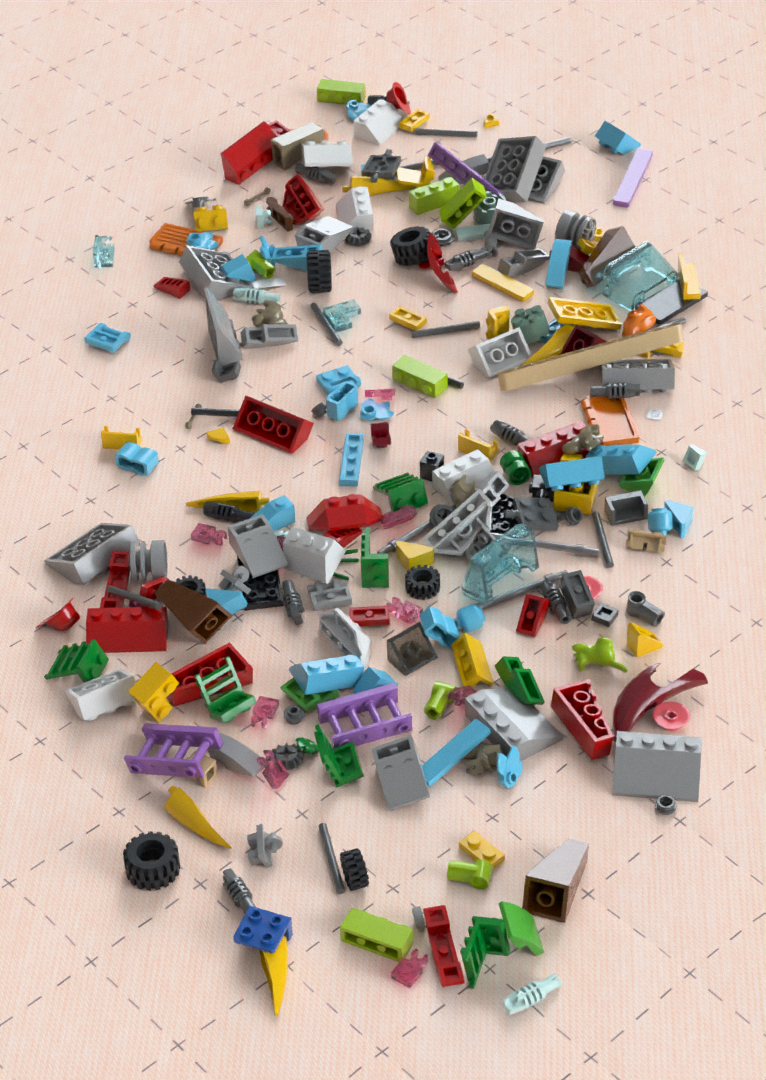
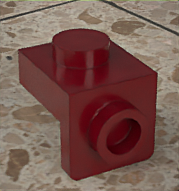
[370,422,391,448]

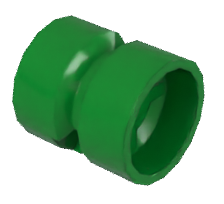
[500,451,531,485]

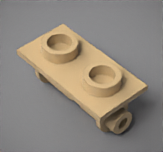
[626,529,666,553]

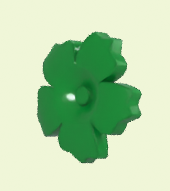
[295,737,319,754]

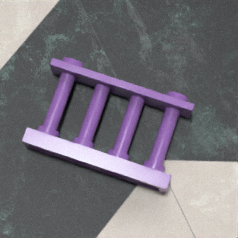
[317,683,412,749]
[124,723,223,778]

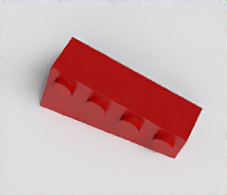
[166,642,253,707]
[550,679,613,760]

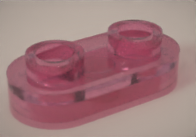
[380,505,417,529]

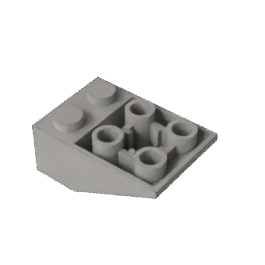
[294,216,354,253]
[228,514,288,578]
[372,735,430,811]

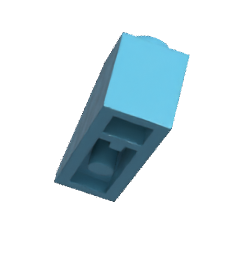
[271,244,323,271]
[251,495,295,532]

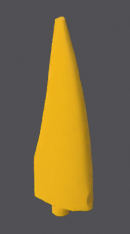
[342,176,414,196]
[522,324,575,365]
[186,491,270,513]
[164,786,232,849]
[259,936,288,1016]

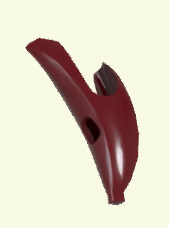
[613,663,708,742]

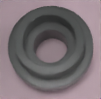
[311,402,327,418]
[565,507,582,526]
[284,706,304,725]
[655,795,677,815]

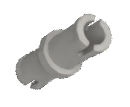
[484,230,498,257]

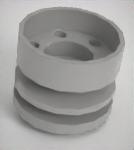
[555,210,596,250]
[129,540,168,582]

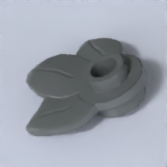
[185,196,217,208]

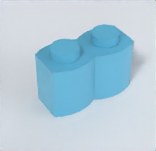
[326,381,358,421]
[115,442,159,476]
[420,607,460,649]

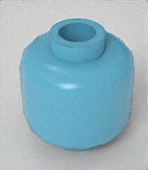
[647,508,673,535]
[454,604,485,633]

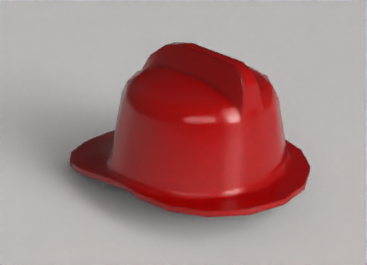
[386,82,411,114]
[35,598,80,631]

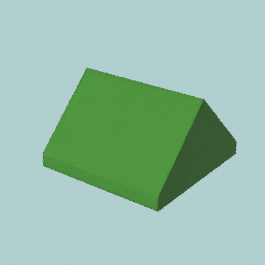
[619,457,665,497]

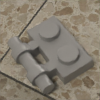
[307,579,352,611]

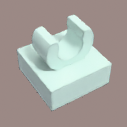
[255,206,272,229]
[683,445,708,471]

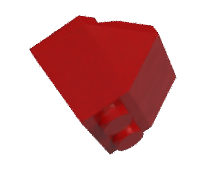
[282,173,324,225]
[306,494,384,531]

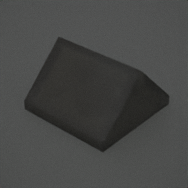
[387,622,438,676]

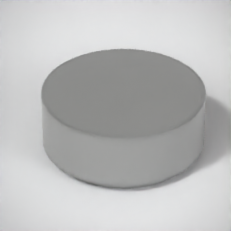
[412,906,426,930]

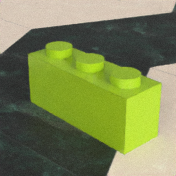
[316,79,366,104]
[409,177,459,215]
[439,178,487,230]
[392,355,448,398]
[340,908,413,963]

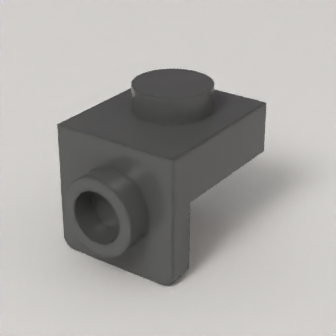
[212,359,241,383]

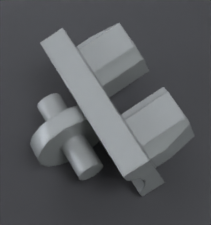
[218,566,251,594]
[247,824,283,868]

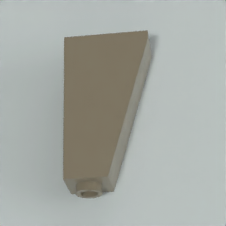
[270,122,324,171]

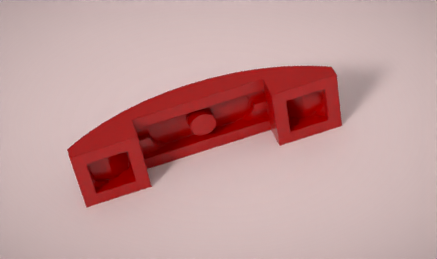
[427,233,458,293]
[100,551,130,608]
[423,905,465,987]

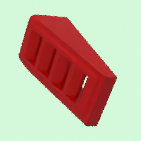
[154,277,190,299]
[323,527,363,548]

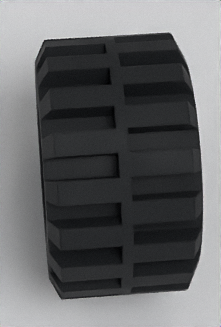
[390,226,430,266]
[307,250,332,293]
[123,831,180,891]

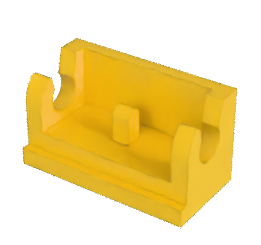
[101,426,142,450]
[458,429,499,462]

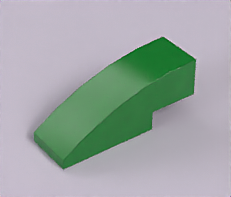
[495,656,545,705]

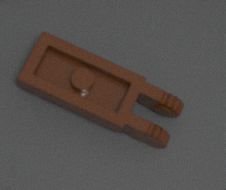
[266,197,294,232]

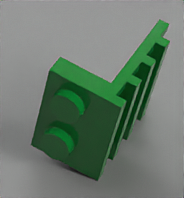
[373,472,428,515]
[361,527,389,588]
[44,639,109,683]
[194,656,257,723]
[314,724,364,788]
[460,916,510,989]

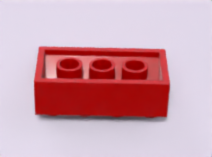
[221,121,277,185]
[232,395,314,454]
[517,421,590,478]
[86,606,169,653]

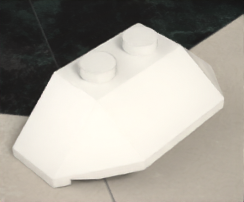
[422,488,492,556]
[318,608,372,674]

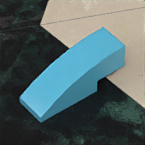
[545,239,572,289]

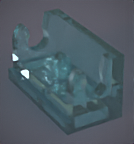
[93,235,115,268]

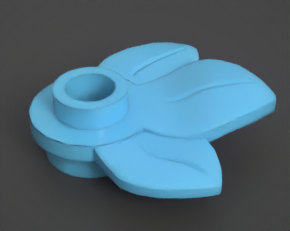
[346,100,372,121]
[187,232,219,250]
[260,236,275,267]
[360,398,394,421]
[497,746,523,788]

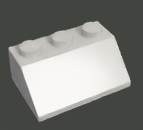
[353,99,404,146]
[302,141,353,167]
[336,187,374,231]
[467,327,532,378]
[432,449,494,506]
[283,527,346,584]
[65,669,136,721]

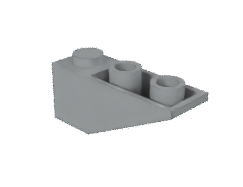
[465,525,499,568]

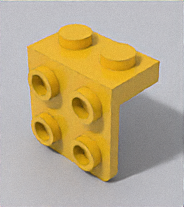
[396,157,435,188]
[193,205,228,231]

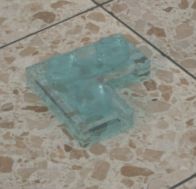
[323,299,361,332]

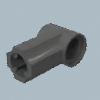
[626,591,665,627]

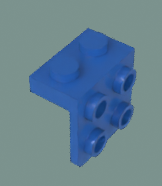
[233,906,293,953]

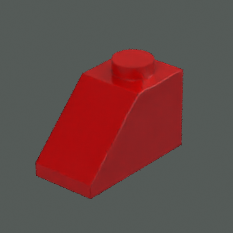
[516,593,550,637]

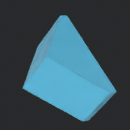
[221,254,256,281]
[664,500,694,538]
[205,588,247,615]
[353,667,398,694]

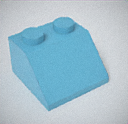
[595,120,641,155]

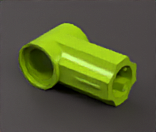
[246,249,276,279]
[424,681,457,720]
[447,860,493,889]

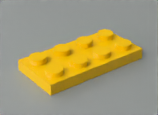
[547,297,622,330]

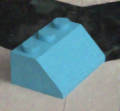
[586,444,656,475]
[539,456,605,491]
[289,654,364,695]

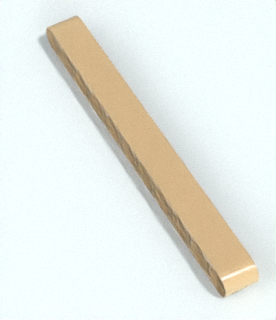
[497,323,685,391]

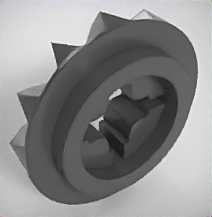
[345,227,372,246]
[430,229,455,247]
[429,504,454,528]
[270,742,304,770]

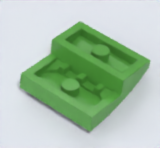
[280,677,339,712]
[498,901,544,956]

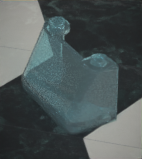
[602,241,679,311]
[461,524,539,606]

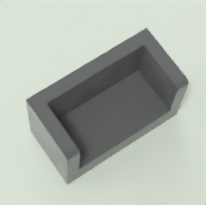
[604,490,648,526]
[559,570,595,619]

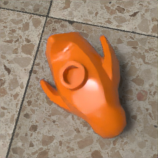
[622,304,656,337]

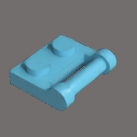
[84,323,131,353]
[316,365,361,396]

